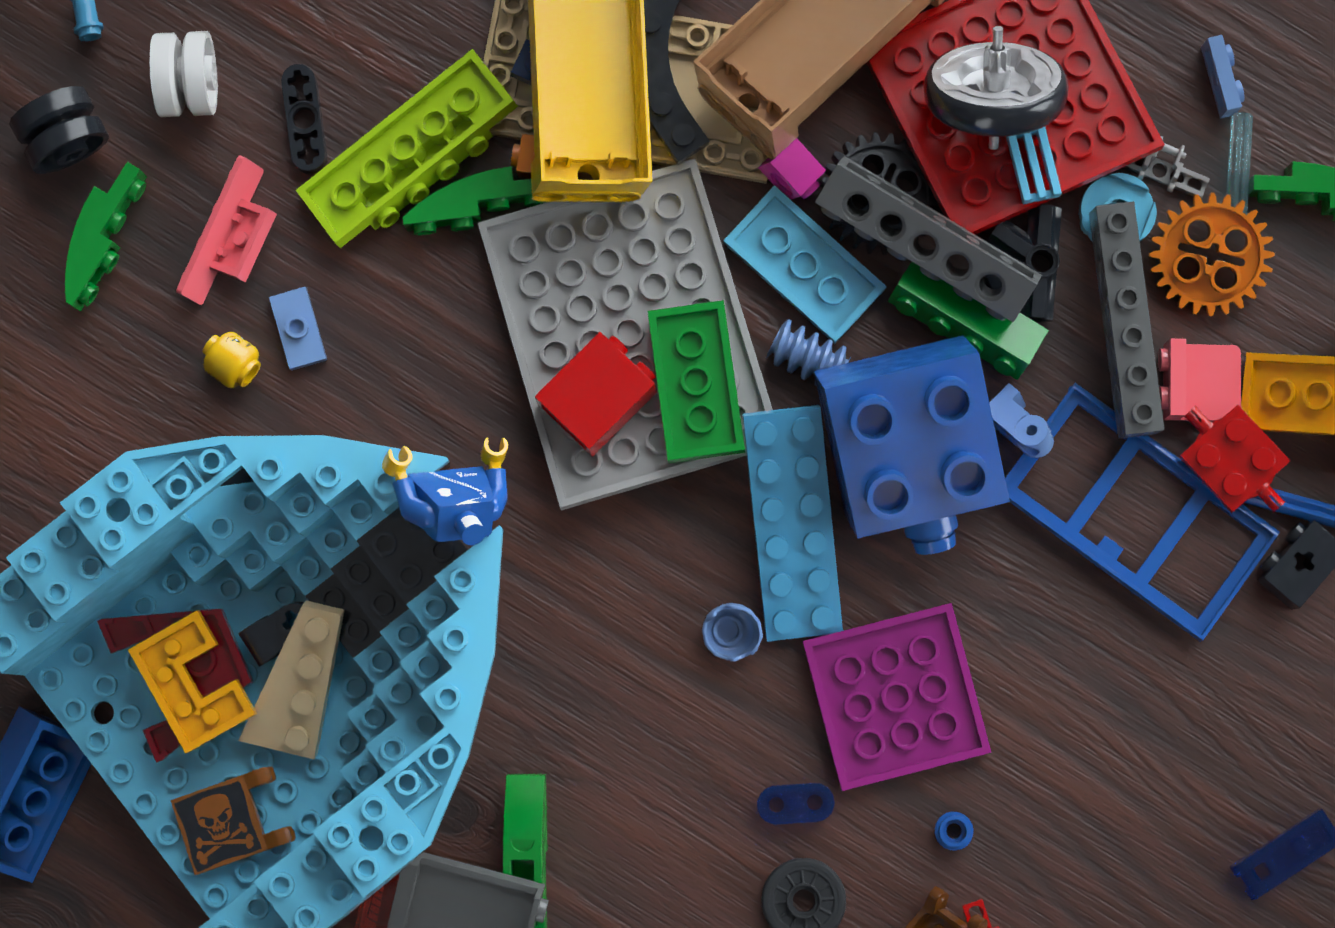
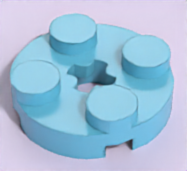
[1079,173,1157,241]

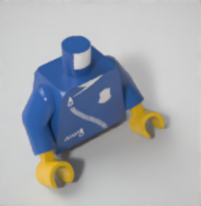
[382,438,508,545]

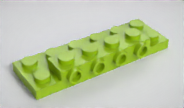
[296,49,518,248]

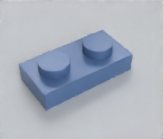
[1201,35,1245,119]

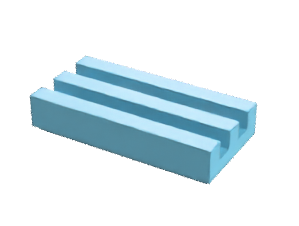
[1006,127,1062,204]

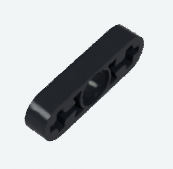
[281,64,327,174]

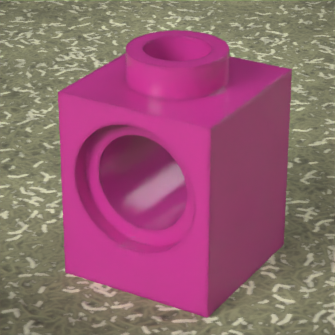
[758,138,826,200]

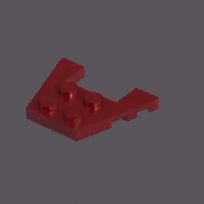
[97,609,253,763]

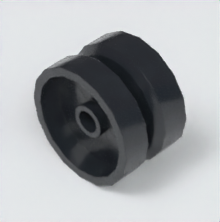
[9,86,109,174]

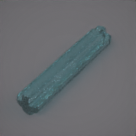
[1226,112,1253,214]

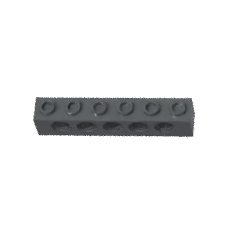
[815,156,1042,322]
[1089,201,1164,439]

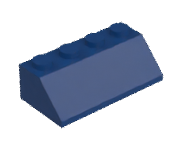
[0,706,91,883]

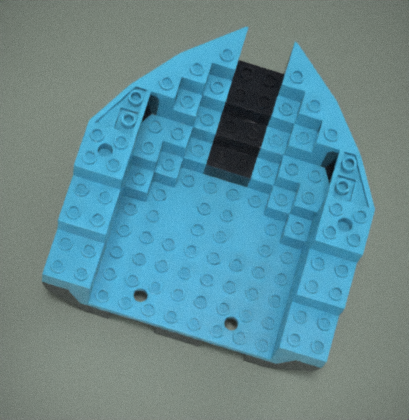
[0,435,503,928]

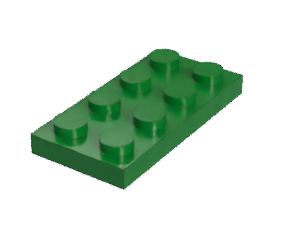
[648,300,745,464]

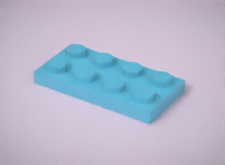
[723,185,887,344]

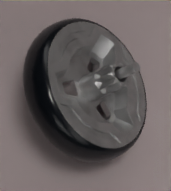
[924,26,1068,150]

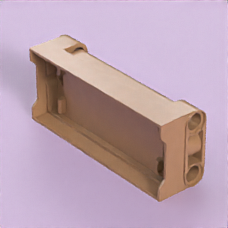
[693,0,944,159]

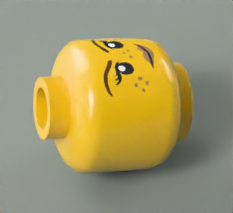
[202,332,261,388]

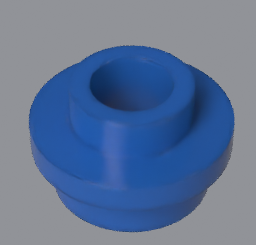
[934,811,973,851]

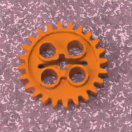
[1148,192,1275,316]

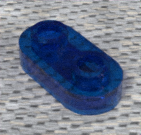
[757,783,835,825]

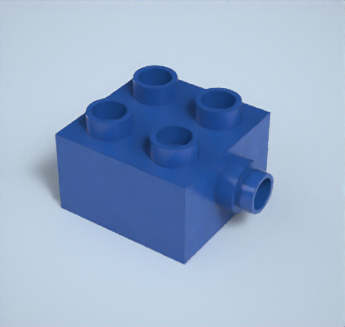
[813,335,1010,555]

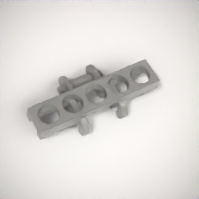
[1123,136,1210,198]

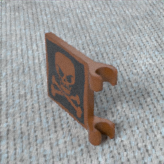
[171,766,296,875]

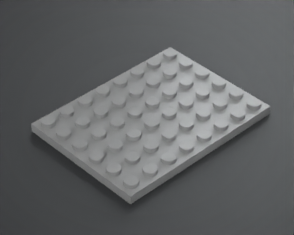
[478,159,773,510]

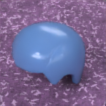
[702,603,763,662]

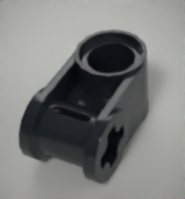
[238,602,304,667]

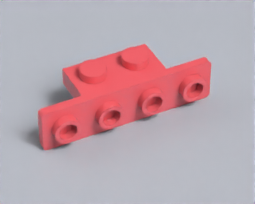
[176,156,277,305]

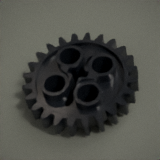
[819,132,939,255]

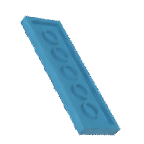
[742,405,843,642]

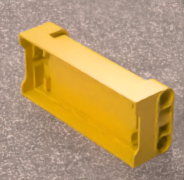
[528,0,652,202]

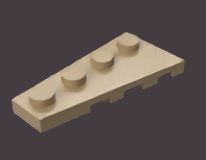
[238,600,344,759]

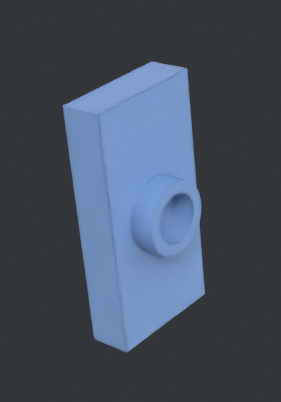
[269,287,327,371]

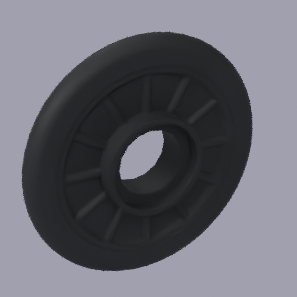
[761,858,846,928]

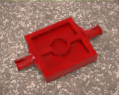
[1179,404,1291,513]

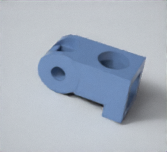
[989,383,1054,458]

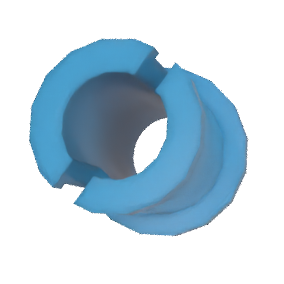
[71,0,104,41]

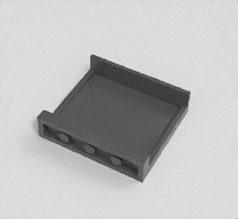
[387,852,549,928]

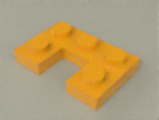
[128,610,257,754]

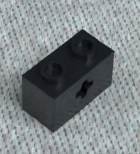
[1257,520,1335,610]

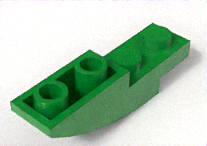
[1246,161,1335,221]
[65,162,147,312]
[403,166,546,235]
[503,774,548,928]

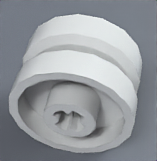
[150,31,218,117]

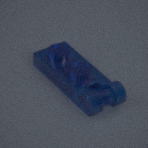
[1230,809,1335,900]

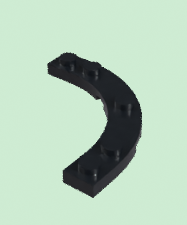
[644,0,710,165]

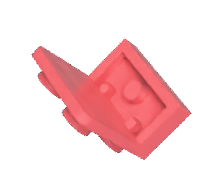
[1158,338,1241,421]

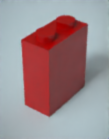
[534,332,657,457]

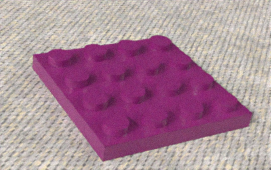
[802,603,992,791]

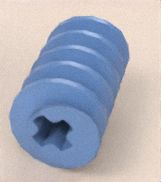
[766,319,851,386]

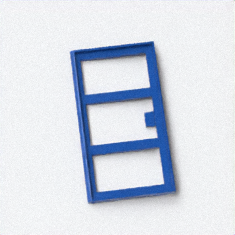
[1005,382,1280,642]

